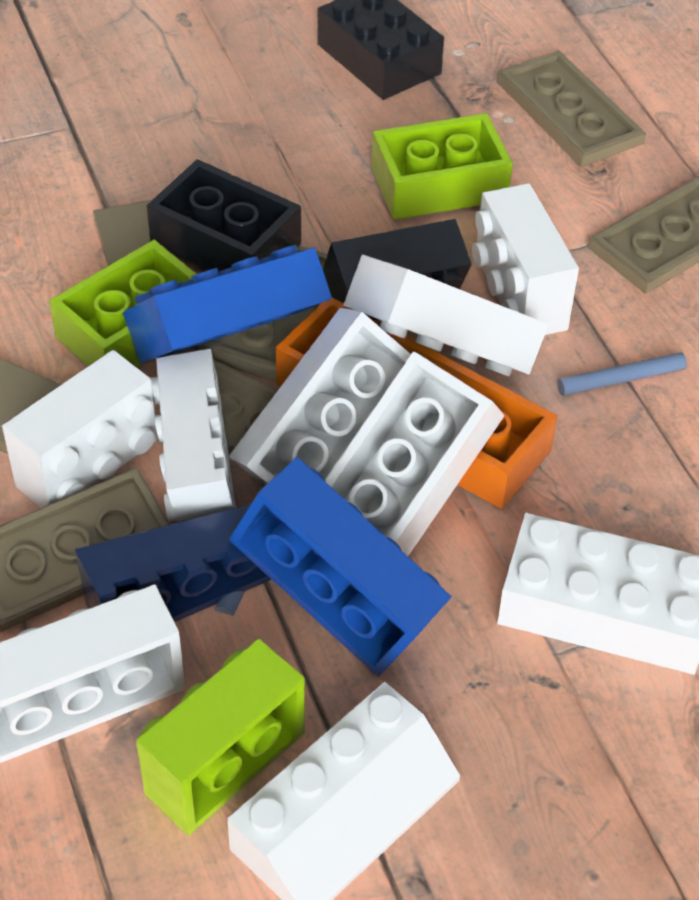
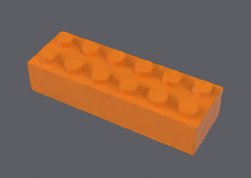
[275,297,558,509]

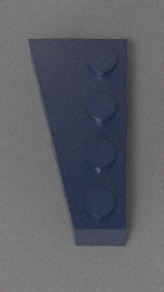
[75,504,272,622]

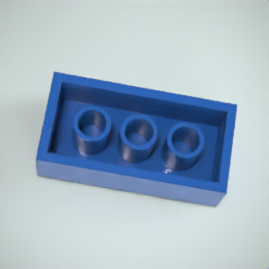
[123,245,332,364]
[229,457,452,677]

